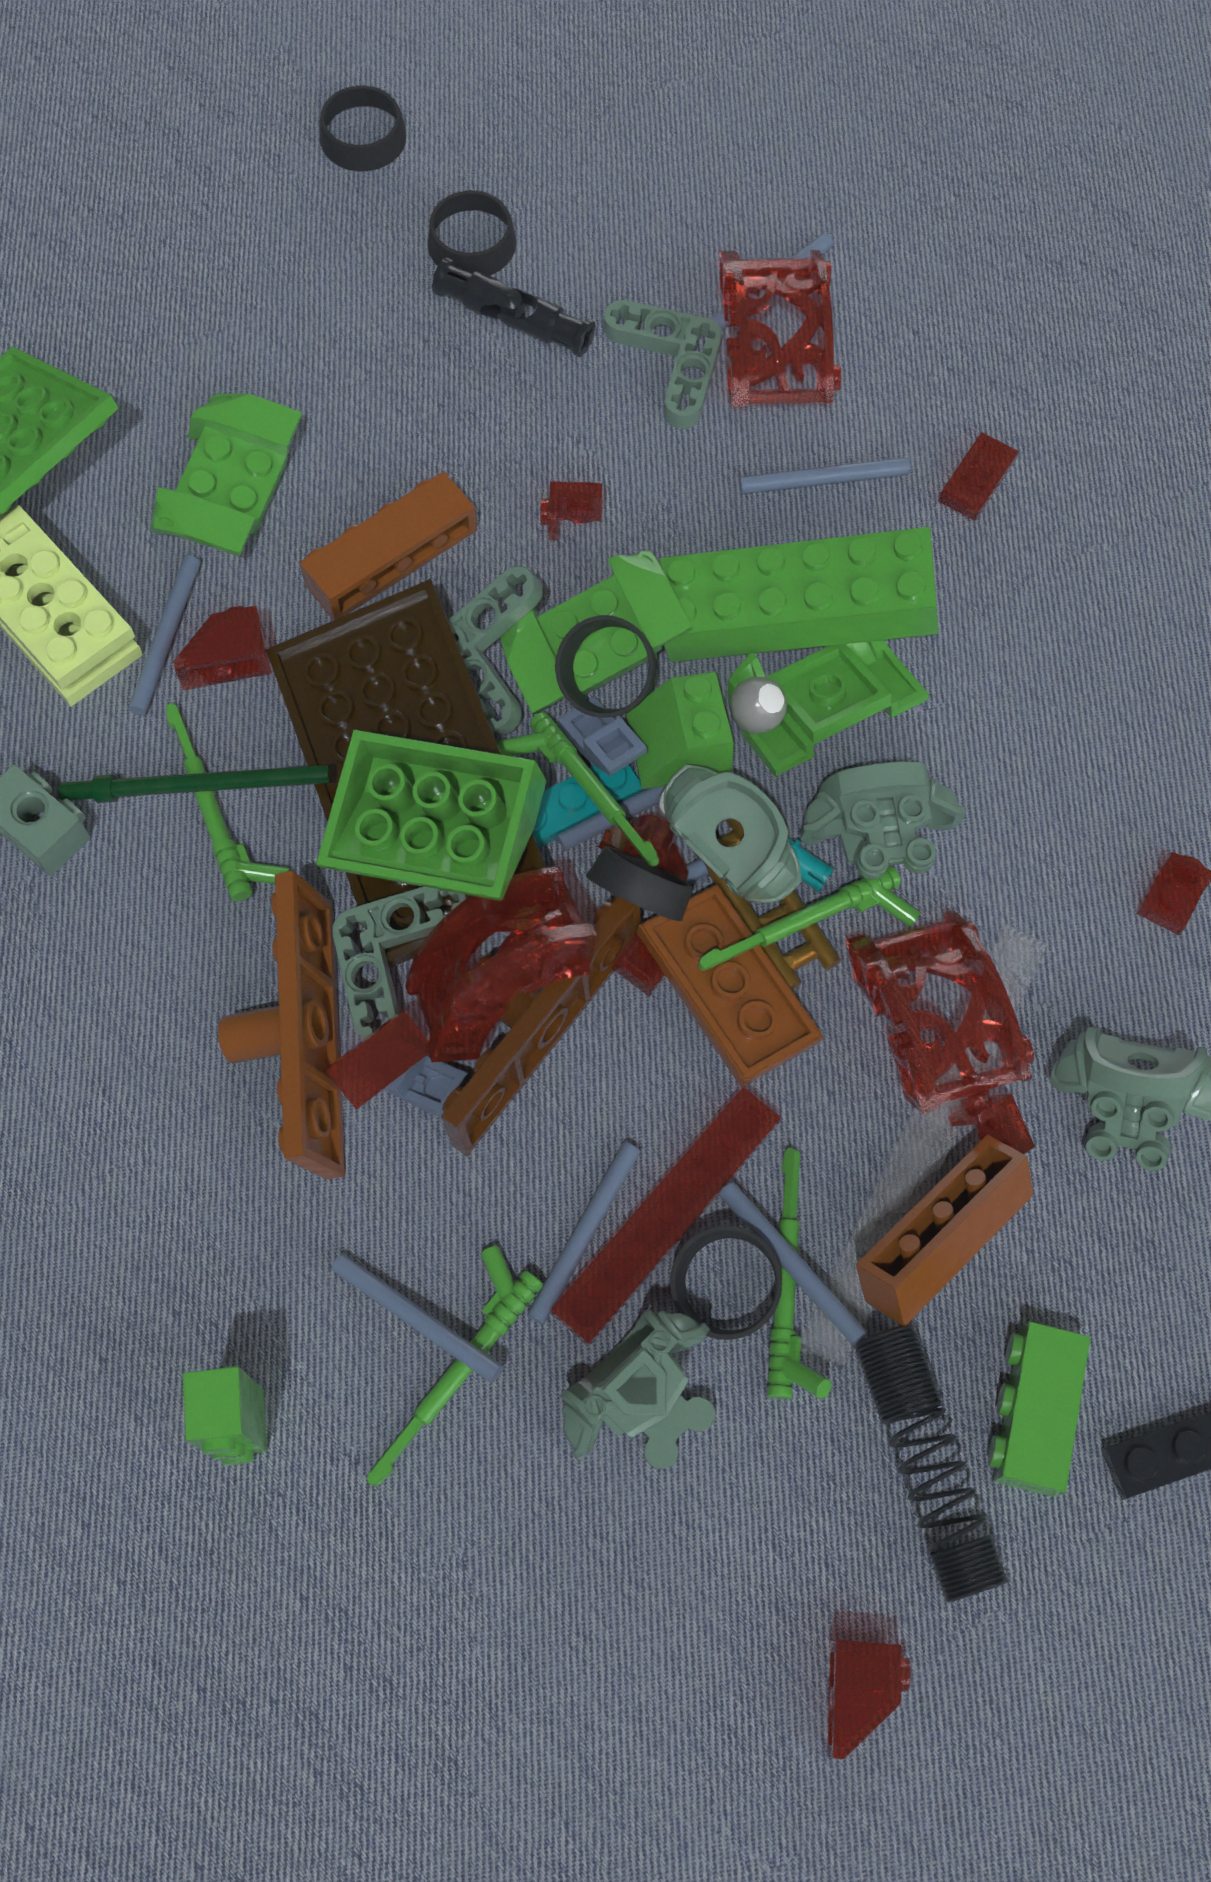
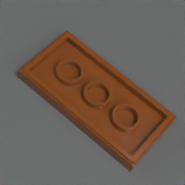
[636,884,824,1088]

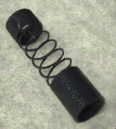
[853,1324,1010,1603]

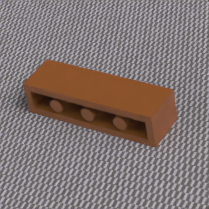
[299,471,477,620]
[856,1135,1033,1325]

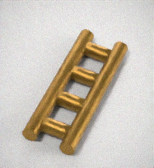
[692,819,841,990]

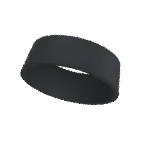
[320,85,407,172]
[428,190,516,276]
[555,615,656,718]
[586,846,693,922]
[670,1225,782,1340]

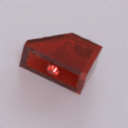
[173,605,272,691]
[826,1640,911,1759]

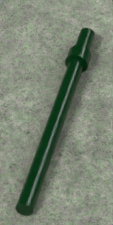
[58,765,332,803]

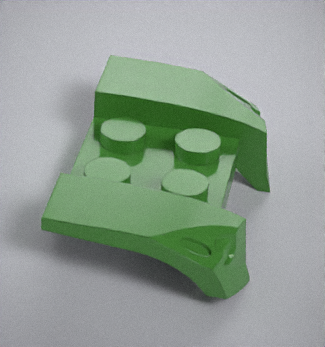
[149,393,302,557]
[500,550,692,714]
[728,640,929,777]

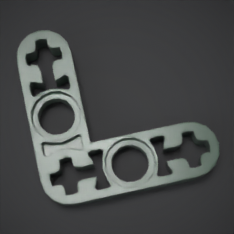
[604,300,722,429]
[449,566,543,735]
[333,887,471,1045]

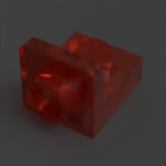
[540,481,602,541]
[1137,852,1211,935]
[948,1090,1035,1154]

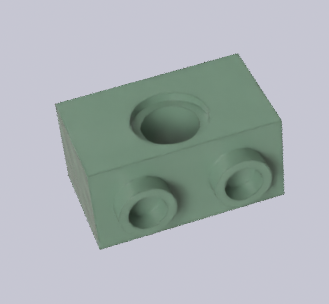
[0,764,91,877]

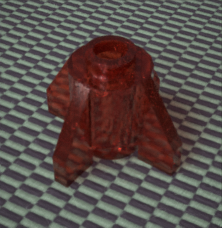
[598,814,689,882]

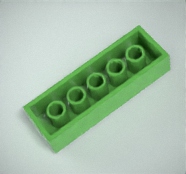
[660,527,939,662]

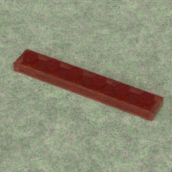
[550,1087,781,1347]

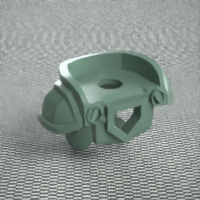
[801,761,966,880]
[663,765,802,903]
[1050,1027,1211,1171]
[560,1308,715,1469]

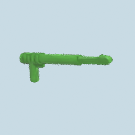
[166,703,290,902]
[498,712,659,866]
[697,866,921,971]
[767,1147,832,1400]
[367,1246,543,1486]

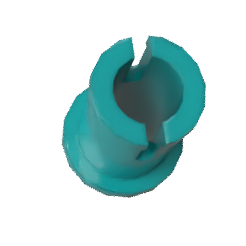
[787,838,835,893]

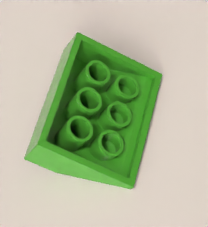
[316,730,547,901]

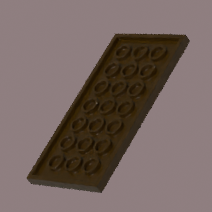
[266,579,558,969]

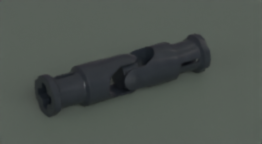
[432,258,595,357]

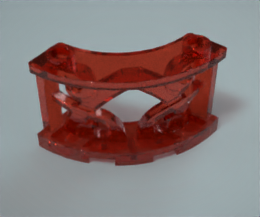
[719,250,841,407]
[405,866,597,1063]
[846,910,1034,1114]

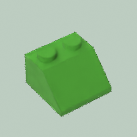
[626,672,734,790]

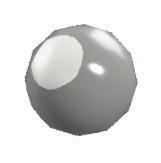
[729,676,788,734]

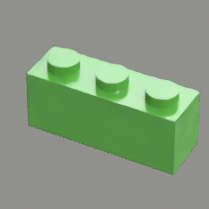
[988,1321,1091,1497]
[183,1366,267,1466]

